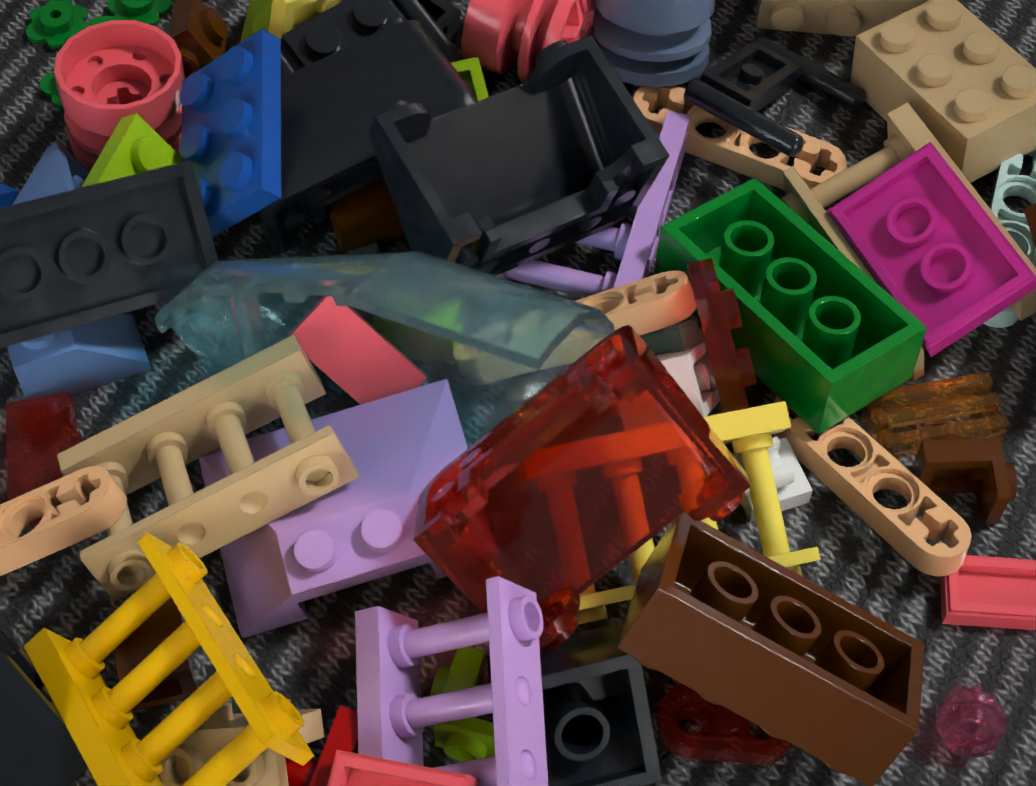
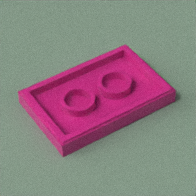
[827,142,1036,357]

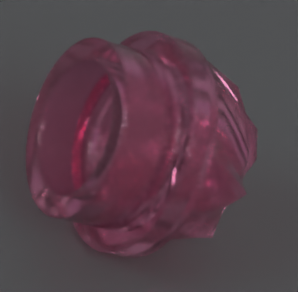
[935,684,1007,758]

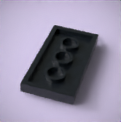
[0,160,224,348]

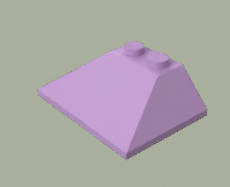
[199,379,501,638]

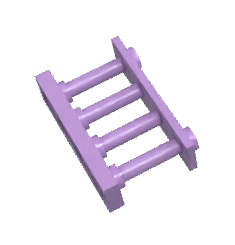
[488,110,690,308]
[355,576,548,786]

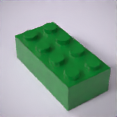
[654,178,927,434]

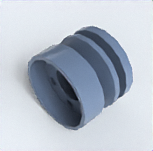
[592,0,715,87]

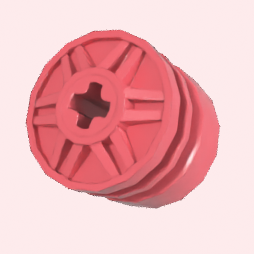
[461,0,595,83]
[54,20,185,171]

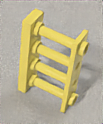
[516,401,821,626]

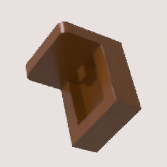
[168,0,228,79]
[910,434,1017,524]

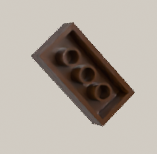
[617,510,925,786]

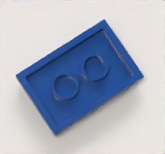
[179,29,281,237]

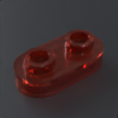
[656,684,793,765]

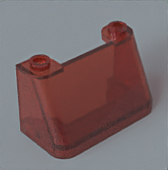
[413,325,751,650]

